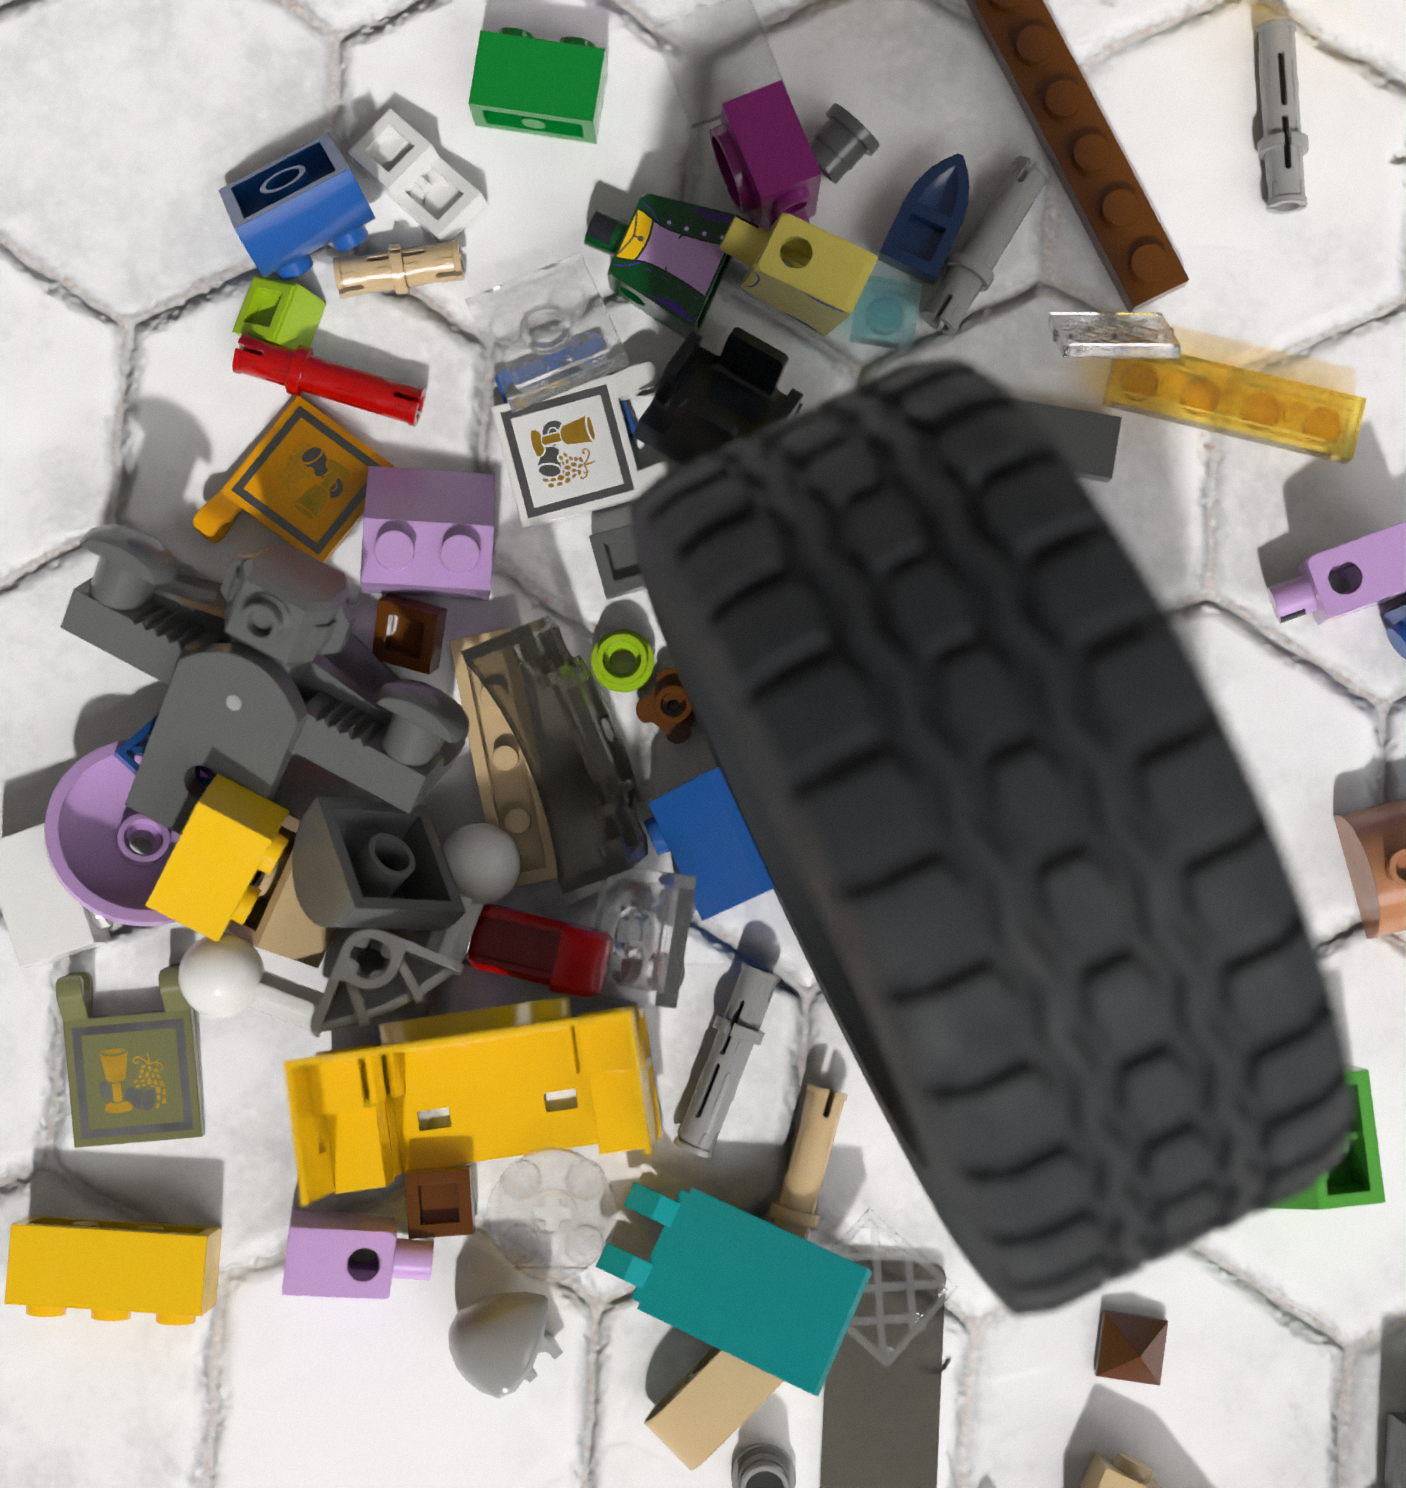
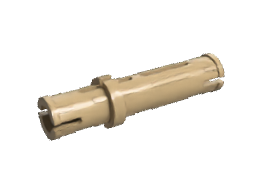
[767,1083,848,1240]

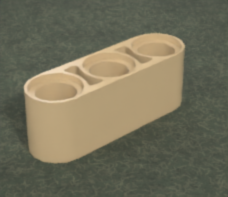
[644,1346,784,1471]

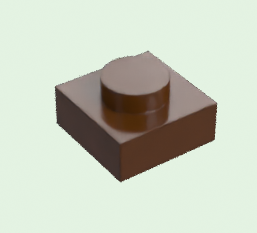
[372,593,447,675]
[404,1165,476,1239]

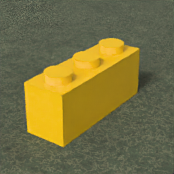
[4,1215,222,1325]

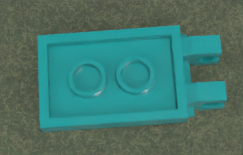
[595,1182,872,1396]

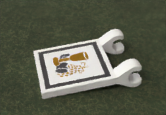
[491,362,682,530]

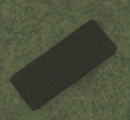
[819,1257,946,1488]

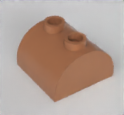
[1333,798,1406,939]

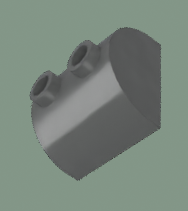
[292,796,466,931]

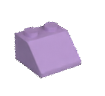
[360,466,495,600]

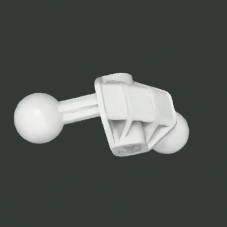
[178,823,521,1037]

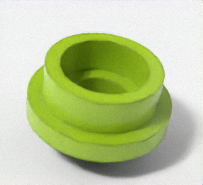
[591,629,654,693]

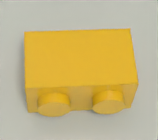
[145,773,289,942]

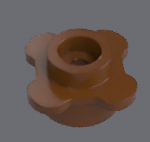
[636,668,696,744]

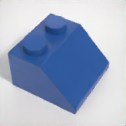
[643,767,775,921]

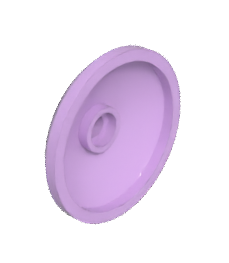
[44,738,216,926]

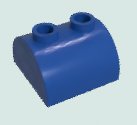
[218,132,376,281]

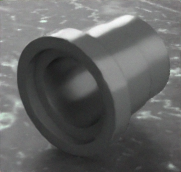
[809,103,880,184]

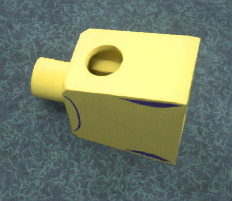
[718,213,879,337]

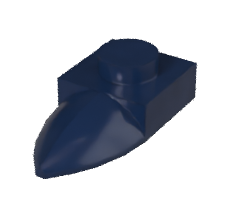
[878,153,970,286]

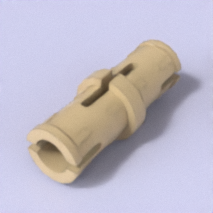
[333,239,465,299]

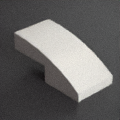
[347,109,487,243]

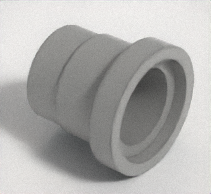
[731,1443,796,1488]

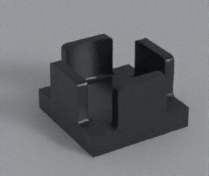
[632,327,804,465]

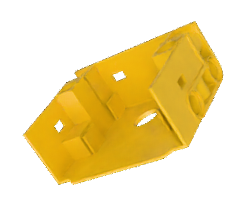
[283,997,663,1206]

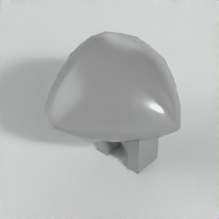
[448,1292,563,1399]

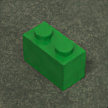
[468,27,608,144]

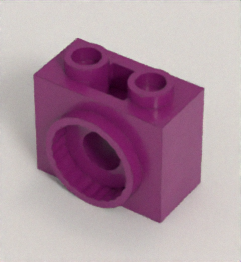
[709,80,822,231]

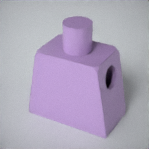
[281,1207,434,1299]

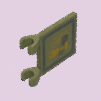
[55,963,205,1148]

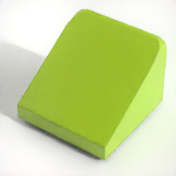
[232,275,325,350]

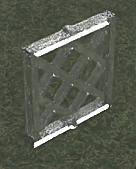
[1048,312,1181,358]
[830,1207,958,1369]

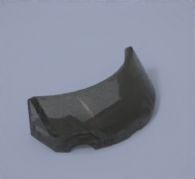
[461,616,649,894]

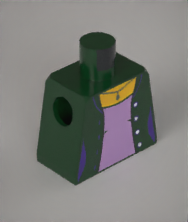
[584,193,735,339]

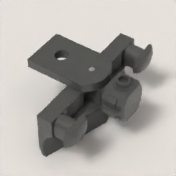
[60,524,470,835]

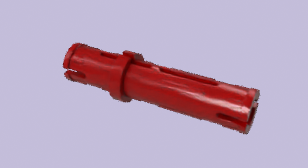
[232,333,426,427]

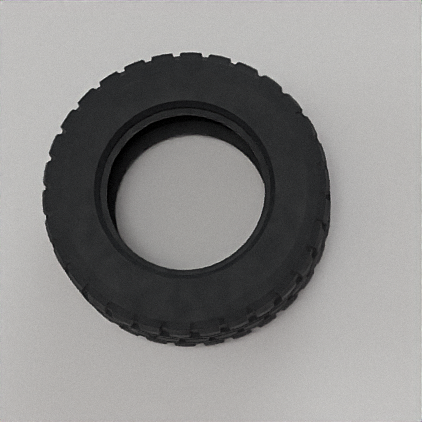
[630,358,1353,1316]

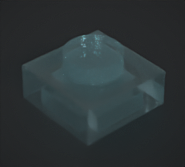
[849,276,923,351]

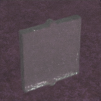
[653,0,787,129]

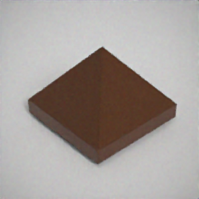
[1094,1310,1168,1386]

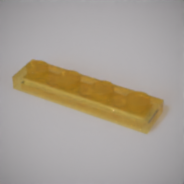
[1102,339,1367,464]

